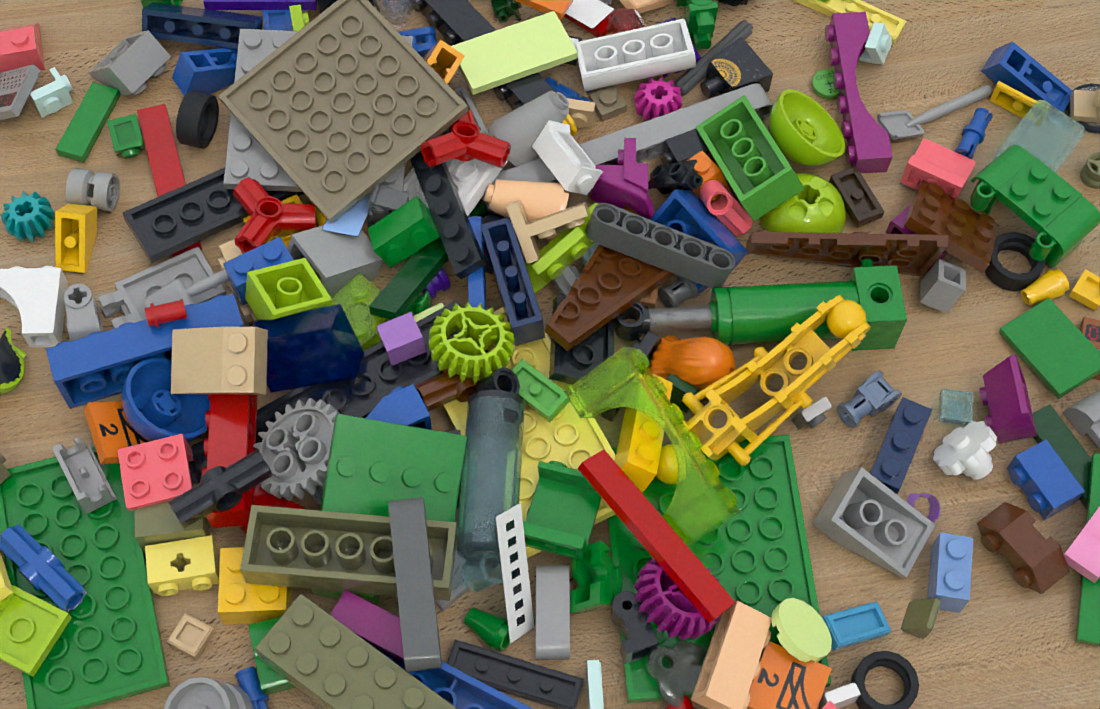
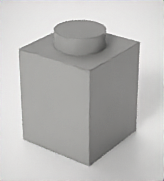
[920,259,966,313]

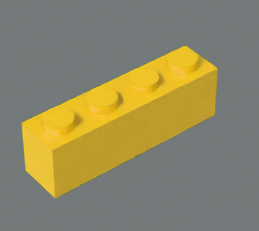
[615,370,673,493]

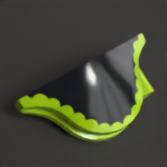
[0,327,27,395]

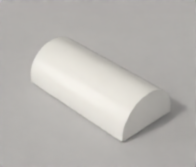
[574,19,696,91]

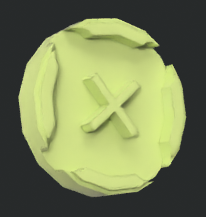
[771,598,832,663]

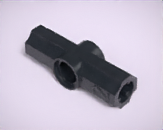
[168,450,273,529]

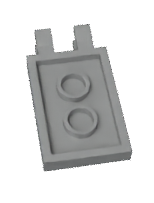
[98,247,226,329]

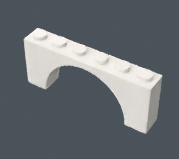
[0,266,68,348]

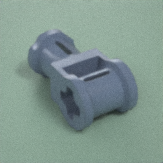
[836,370,902,428]

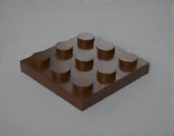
[904,180,999,273]

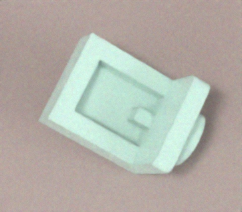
[859,22,893,65]
[30,67,73,117]

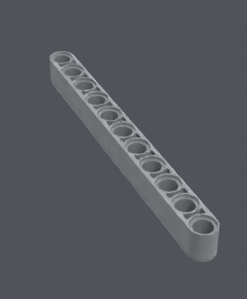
[482,83,773,214]

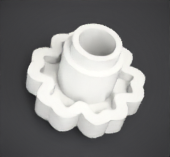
[933,421,997,480]

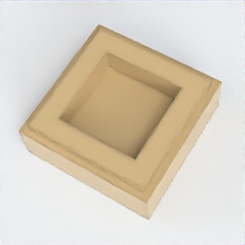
[166,613,215,660]

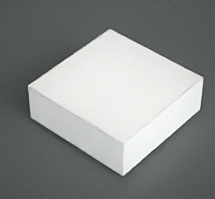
[819,683,861,709]

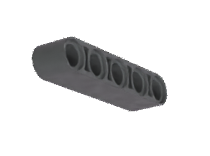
[586,203,735,288]
[388,497,442,672]

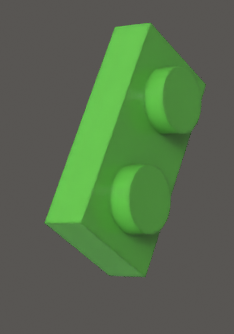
[512,359,571,422]

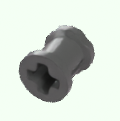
[658,276,699,310]

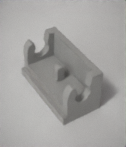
[52,437,117,514]

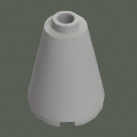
[489,91,569,166]

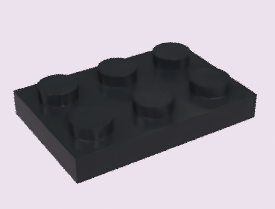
[549,294,615,393]

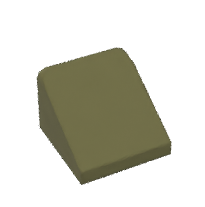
[901,598,941,639]

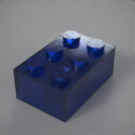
[253,304,365,393]

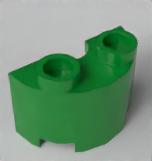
[570,540,623,614]

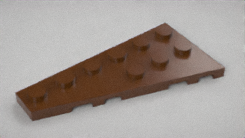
[545,205,676,351]
[746,230,949,277]

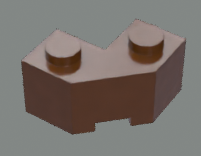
[977,502,1070,594]

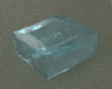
[939,389,974,425]

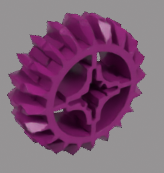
[634,558,720,641]

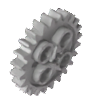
[253,398,339,501]

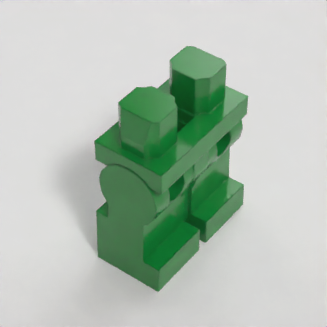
[675,0,718,50]

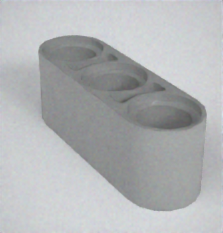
[535,565,570,660]

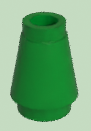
[464,607,510,651]

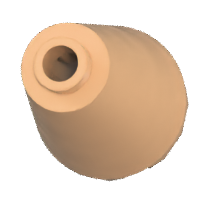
[484,179,569,241]

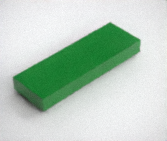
[55,82,121,163]

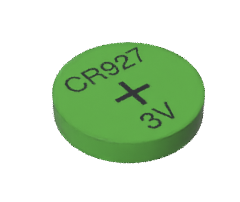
[812,69,839,99]

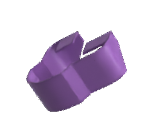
[907,493,940,523]

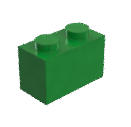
[368,196,440,268]

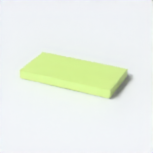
[451,11,578,95]

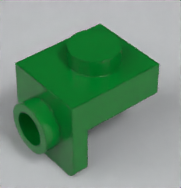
[107,114,146,159]

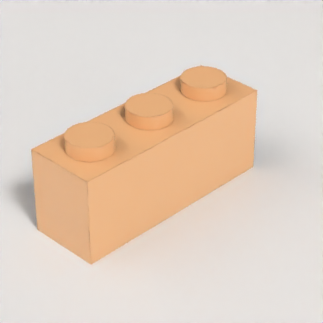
[691,601,771,709]

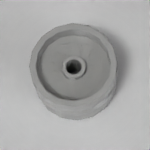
[164,677,254,709]

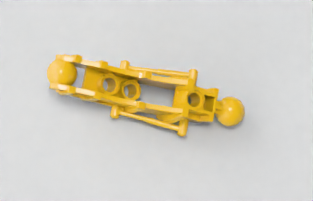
[656,295,871,485]

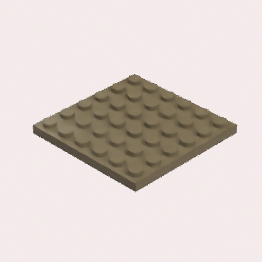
[218,0,469,223]

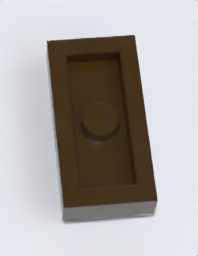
[829,166,885,228]

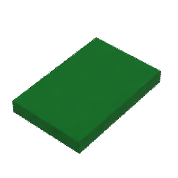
[999,298,1100,399]

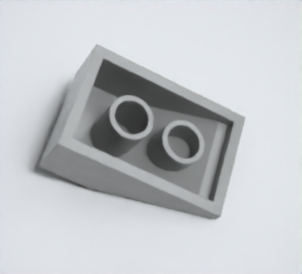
[813,467,936,578]

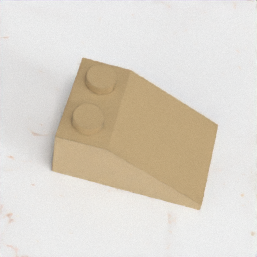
[171,327,268,395]

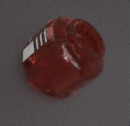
[607,7,646,35]

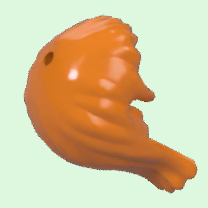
[649,335,736,392]

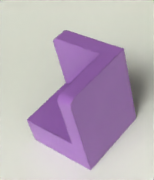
[377,312,427,365]

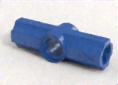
[0,524,87,612]

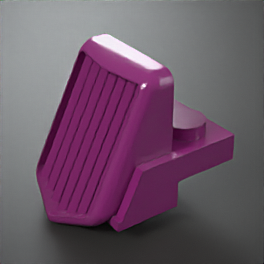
[588,138,654,219]

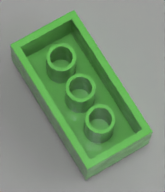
[696,95,805,221]

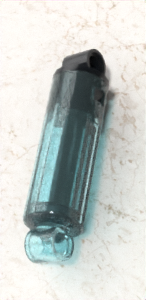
[456,367,525,592]

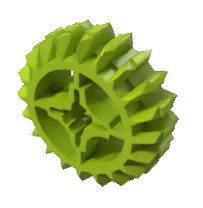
[428,302,514,383]

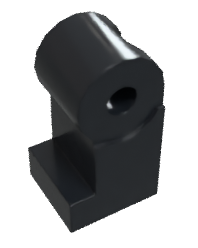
[611,591,659,664]

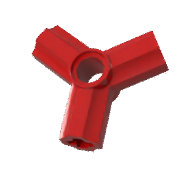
[420,109,511,168]
[233,177,315,254]

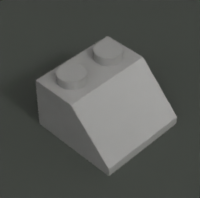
[88,30,171,96]

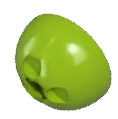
[769,89,845,166]
[759,173,846,233]

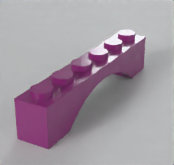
[825,12,893,173]

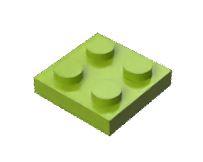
[0,584,72,677]

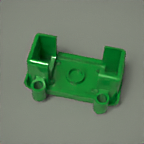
[970,145,1100,267]

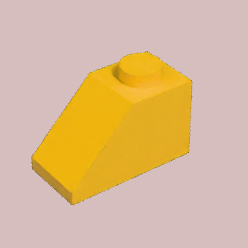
[55,203,97,273]

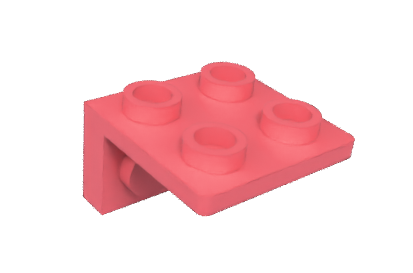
[900,139,976,199]
[117,434,194,511]

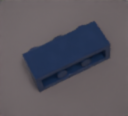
[870,397,932,494]

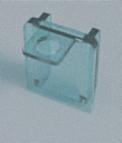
[993,100,1085,172]

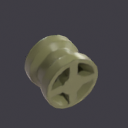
[1080,152,1100,189]

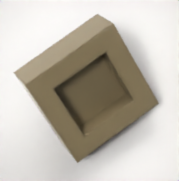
[589,85,627,122]

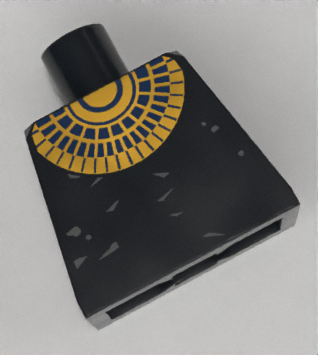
[700,37,773,98]

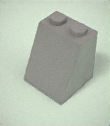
[287,225,383,318]

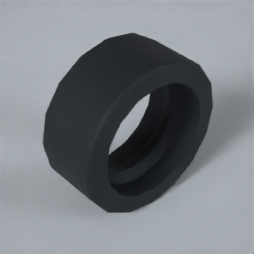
[176,90,219,149]
[985,232,1046,291]
[851,651,919,709]

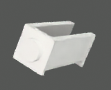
[532,120,603,195]

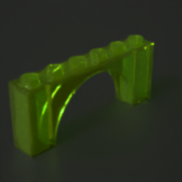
[564,347,740,547]

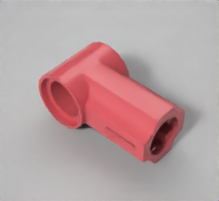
[700,180,753,236]

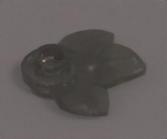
[648,641,706,708]

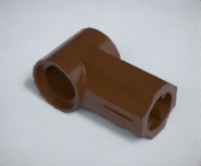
[415,369,479,411]

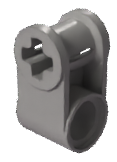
[64,283,104,341]

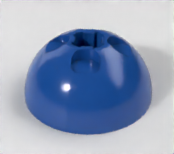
[122,358,210,442]

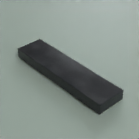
[447,639,584,709]

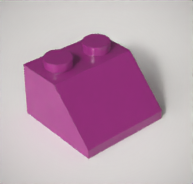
[979,355,1037,443]

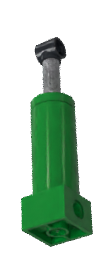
[614,259,907,351]

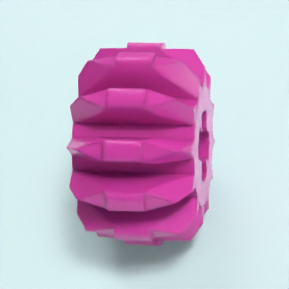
[634,76,683,122]

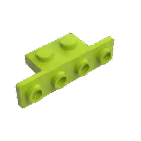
[525,203,598,295]

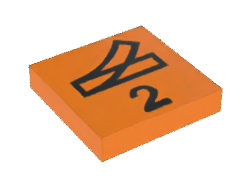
[84,401,150,464]
[747,641,832,709]

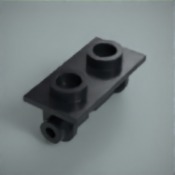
[648,159,703,194]

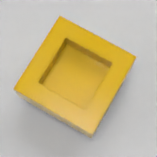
[1069,269,1100,311]

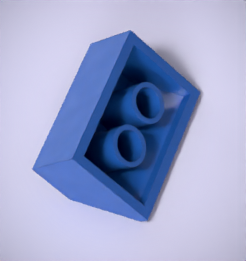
[650,189,748,293]

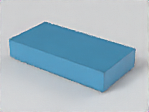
[822,601,892,651]

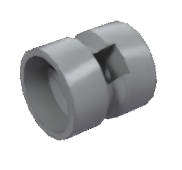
[65,168,120,212]

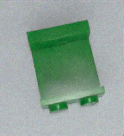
[523,461,602,561]

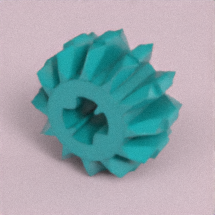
[1,191,55,242]

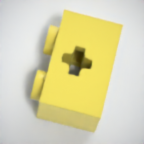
[145,535,219,596]

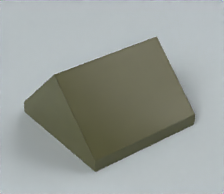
[134,483,210,555]

